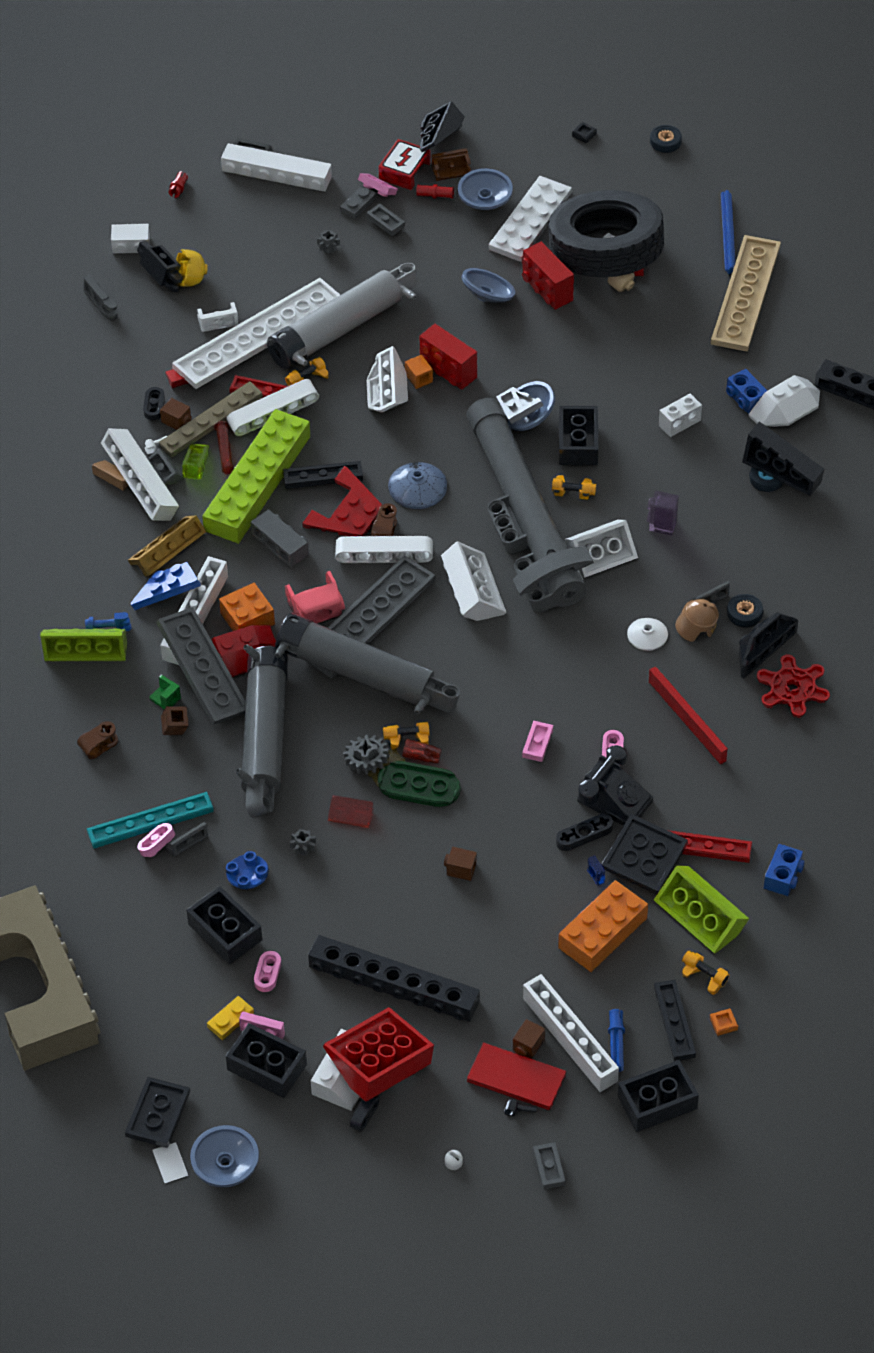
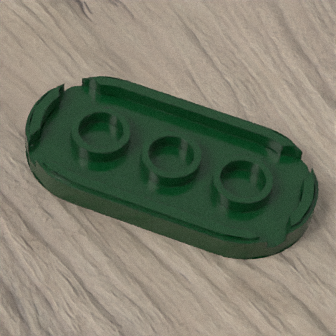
[378,761,461,807]

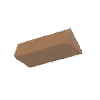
[92,460,129,490]

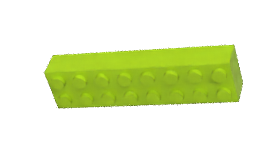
[202,409,311,544]

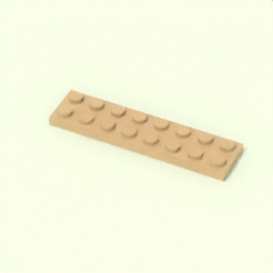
[711,235,781,352]

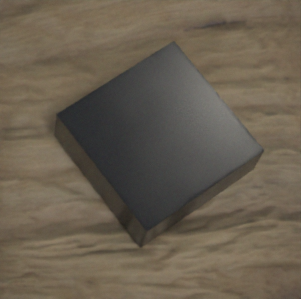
[572,122,597,143]

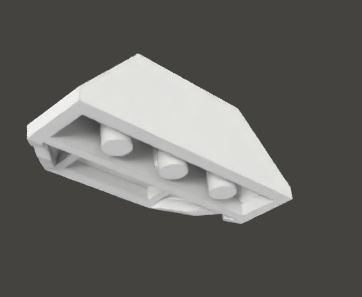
[367,346,408,412]
[749,375,820,427]

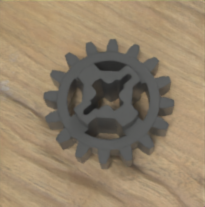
[344,735,390,774]

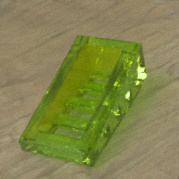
[182,444,209,479]

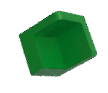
[150,675,181,709]

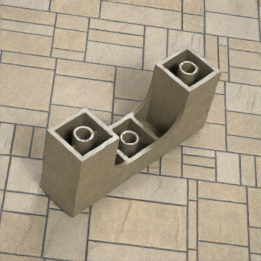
[0,885,101,1071]

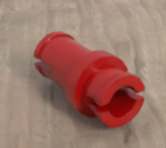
[168,172,188,198]

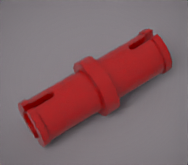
[416,184,454,199]

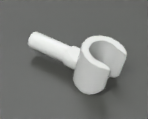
[145,436,167,455]

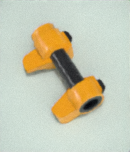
[285,357,329,386]
[552,475,596,500]
[383,721,430,750]
[682,951,730,995]

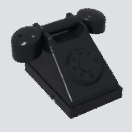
[577,745,653,826]

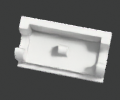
[197,302,238,332]

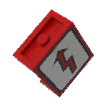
[378,139,431,190]

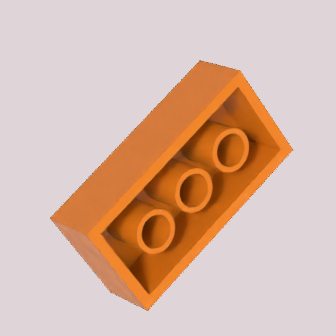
[558,880,648,972]

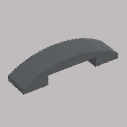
[513,546,594,596]

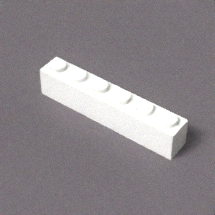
[221,143,332,192]
[101,428,179,521]
[160,556,228,665]
[523,974,619,1092]

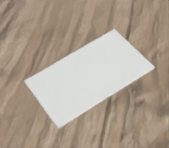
[152,1142,188,1183]

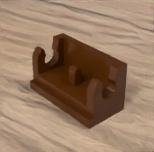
[431,148,471,181]

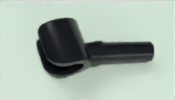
[504,1099,537,1116]

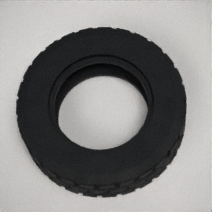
[548,190,664,278]

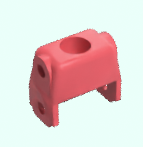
[285,571,345,623]

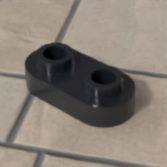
[143,387,165,420]

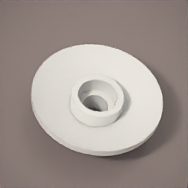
[627,618,668,651]

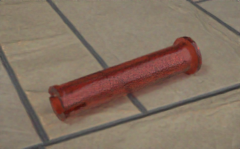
[214,421,234,474]

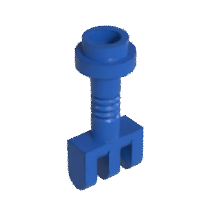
[85,612,132,631]

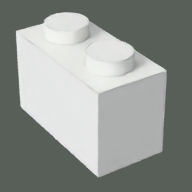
[111,224,150,254]

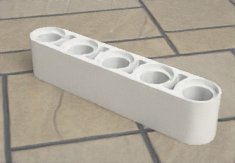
[227,379,319,436]
[335,536,433,563]

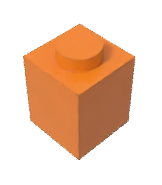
[405,355,433,389]

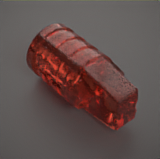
[402,739,442,763]

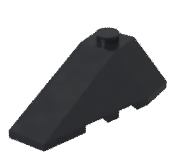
[420,101,465,152]

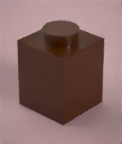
[160,398,192,430]
[161,707,189,735]
[444,846,477,881]
[513,1019,545,1059]

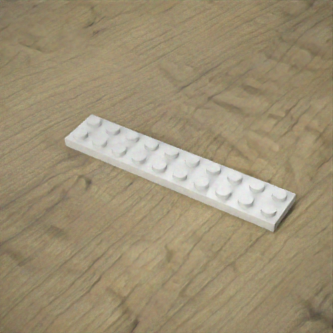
[172,278,340,389]

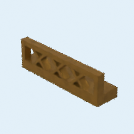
[128,515,206,576]

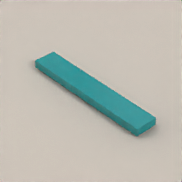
[86,792,214,849]

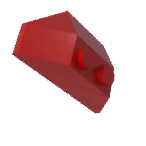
[211,625,276,677]

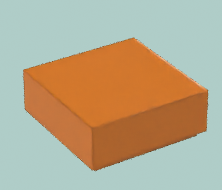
[710,1008,738,1036]

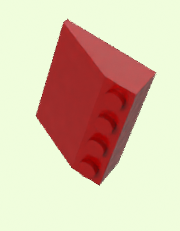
[323,1007,434,1101]

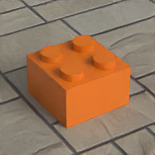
[219,582,275,631]

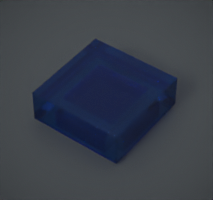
[587,855,605,886]

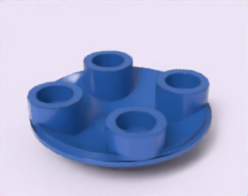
[226,851,269,889]

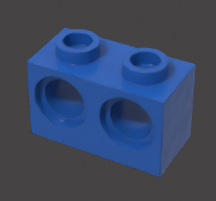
[726,369,767,414]
[764,844,805,896]

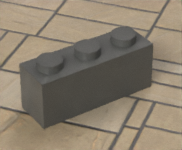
[251,509,309,567]

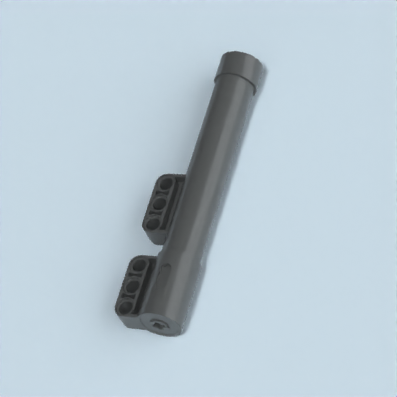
[466,398,587,613]

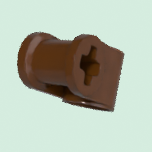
[371,503,397,536]
[77,721,118,759]

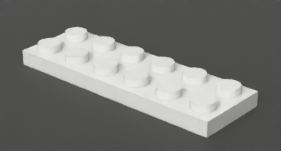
[489,176,572,262]

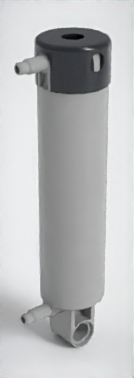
[267,263,418,369]

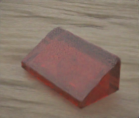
[328,795,374,828]

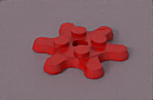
[757,655,830,718]

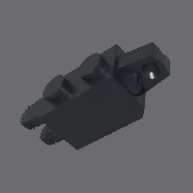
[137,241,183,292]

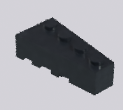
[742,421,825,496]

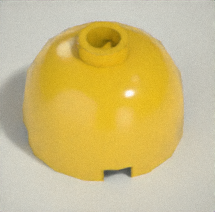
[176,249,208,287]

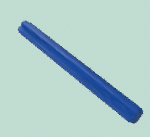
[721,190,735,274]

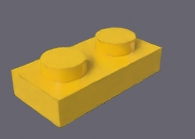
[207,996,254,1040]

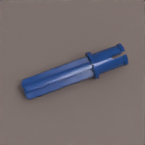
[608,1009,625,1072]

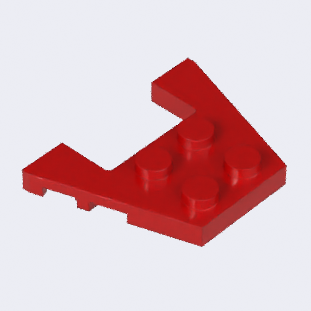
[302,466,382,537]

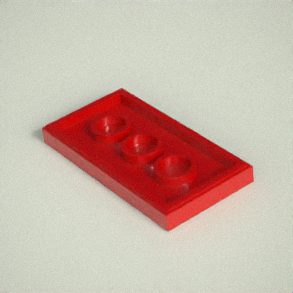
[467,1042,566,1111]

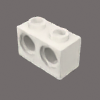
[659,394,702,437]

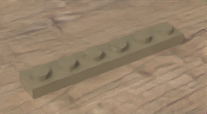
[159,381,262,458]

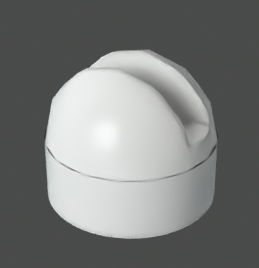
[445,1150,463,1170]

